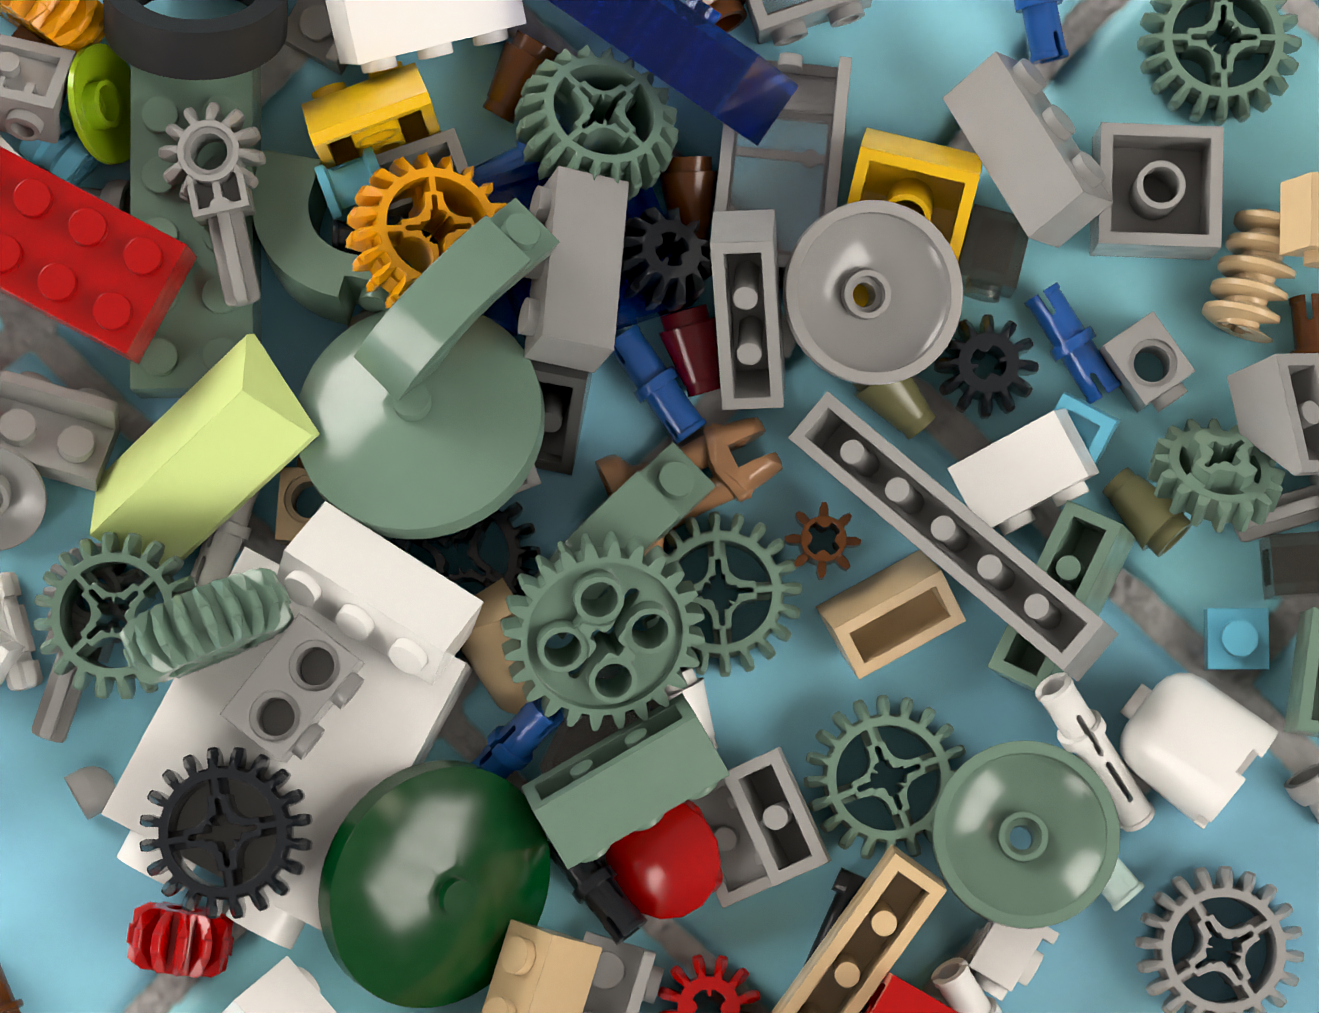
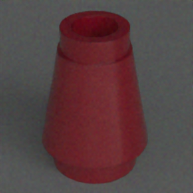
[658,304,721,397]

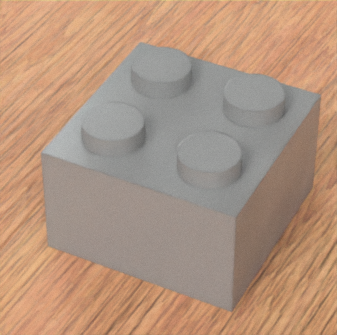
[1089,122,1224,260]

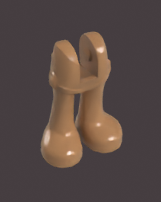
[595,417,783,556]

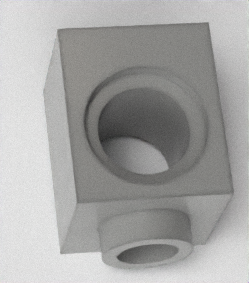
[1099,311,1195,413]

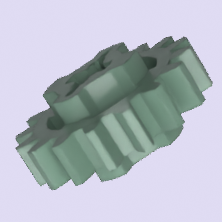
[1148,419,1285,533]

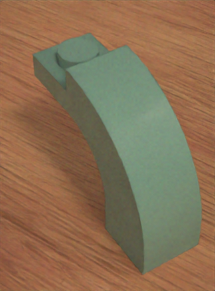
[252,150,411,325]
[353,197,560,401]
[534,442,716,639]

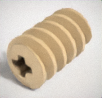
[1202,208,1296,343]

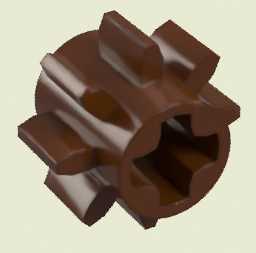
[784,502,861,580]

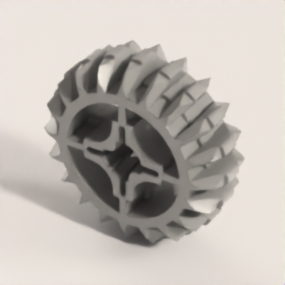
[1135,866,1304,1013]

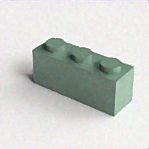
[987,500,1136,692]
[521,693,730,869]

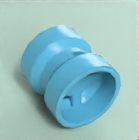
[19,110,100,186]

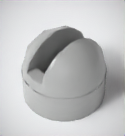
[64,766,115,820]

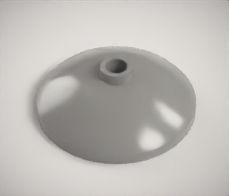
[783,200,963,385]

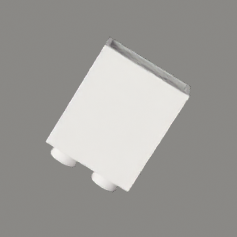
[101,547,473,949]

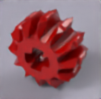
[126,901,234,978]
[658,954,760,1013]

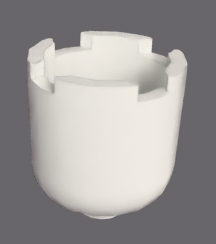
[1119,673,1278,829]

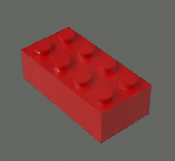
[0,146,197,365]

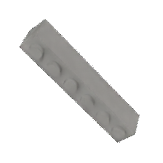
[788,391,1118,682]

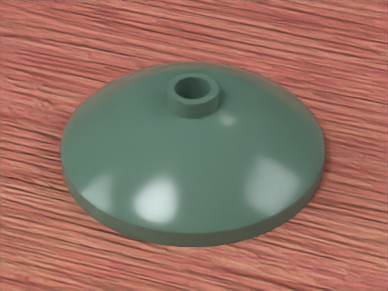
[932,741,1120,929]

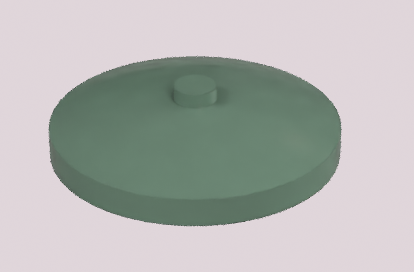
[298,310,545,539]

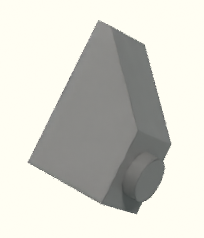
[1227,353,1319,476]

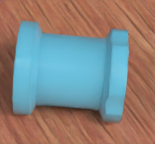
[314,146,380,219]

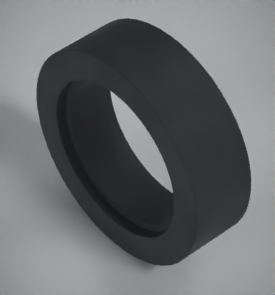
[103,0,288,80]

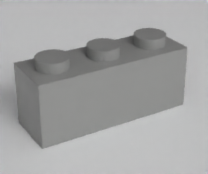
[943,51,1113,248]
[518,166,629,373]
[710,209,785,410]

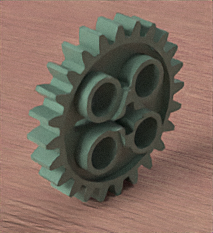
[500,531,705,731]

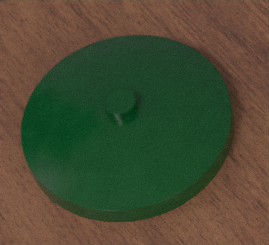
[318,760,550,1008]

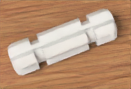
[0,572,43,691]

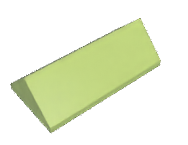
[90,334,320,565]

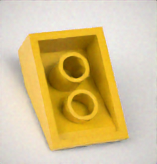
[301,61,441,169]
[847,127,982,307]

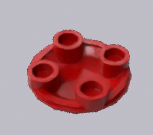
[606,800,723,919]

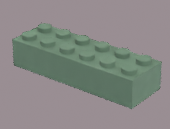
[130,65,262,398]

